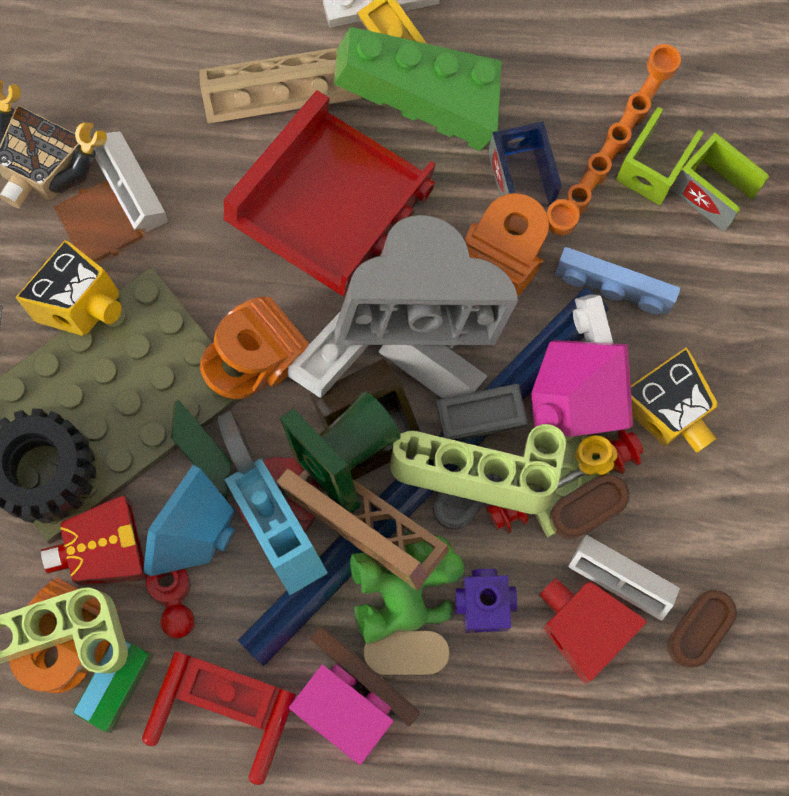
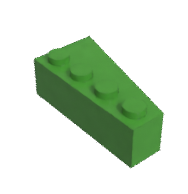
[334,27,502,151]

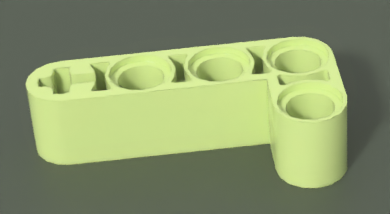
[390,424,566,514]
[0,587,128,674]

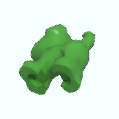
[350,527,464,644]

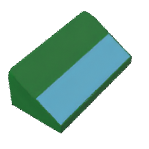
[73,640,154,733]

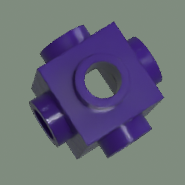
[455,569,517,633]

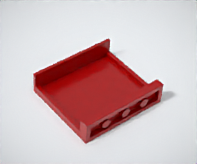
[223,90,436,297]

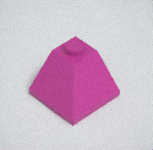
[532,340,633,437]

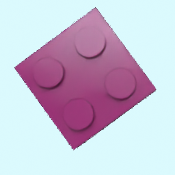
[289,664,394,765]

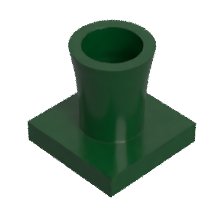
[280,392,401,513]

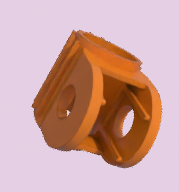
[465,193,549,297]
[200,296,309,399]
[9,577,118,693]

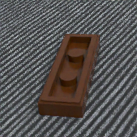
[311,627,420,727]

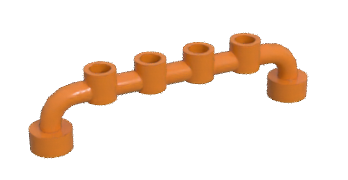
[546,44,681,236]

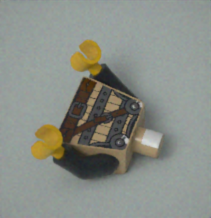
[0,80,107,208]

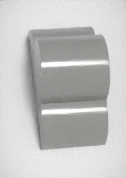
[335,215,518,345]

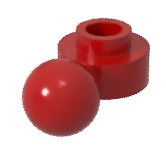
[146,569,195,639]

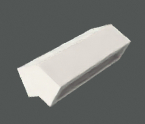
[93,131,169,232]
[568,535,680,621]

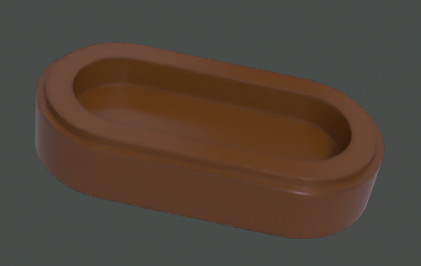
[550,474,629,540]
[668,590,737,668]

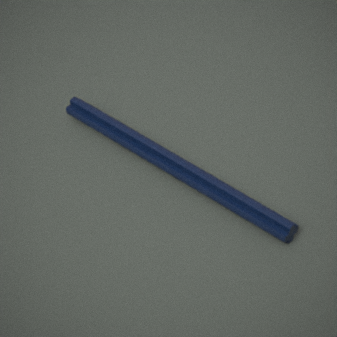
[237,287,609,666]

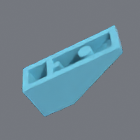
[224,458,327,595]

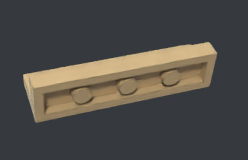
[199,47,361,124]

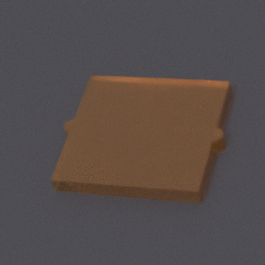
[54,180,144,262]

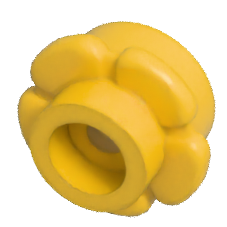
[575,435,617,475]

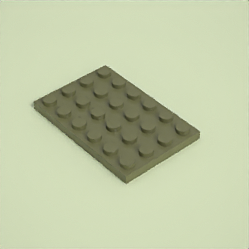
[0,267,242,544]

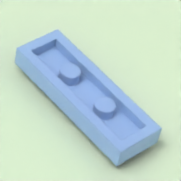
[555,247,680,314]

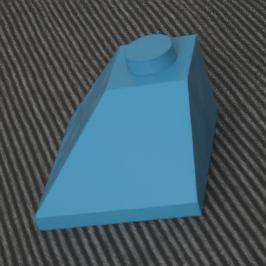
[143,465,236,576]

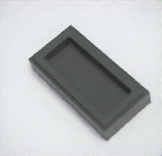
[436,384,528,441]

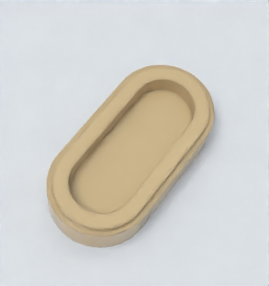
[364,631,450,676]

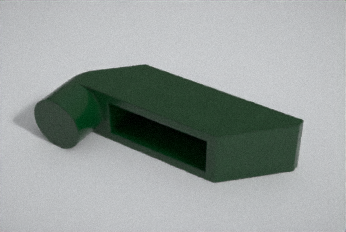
[171,400,231,501]

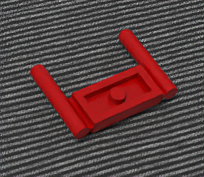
[142,651,296,785]

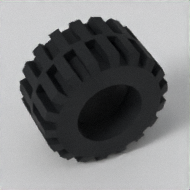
[0,408,96,524]

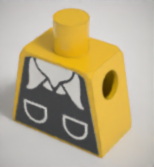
[15,240,122,336]
[631,347,718,454]

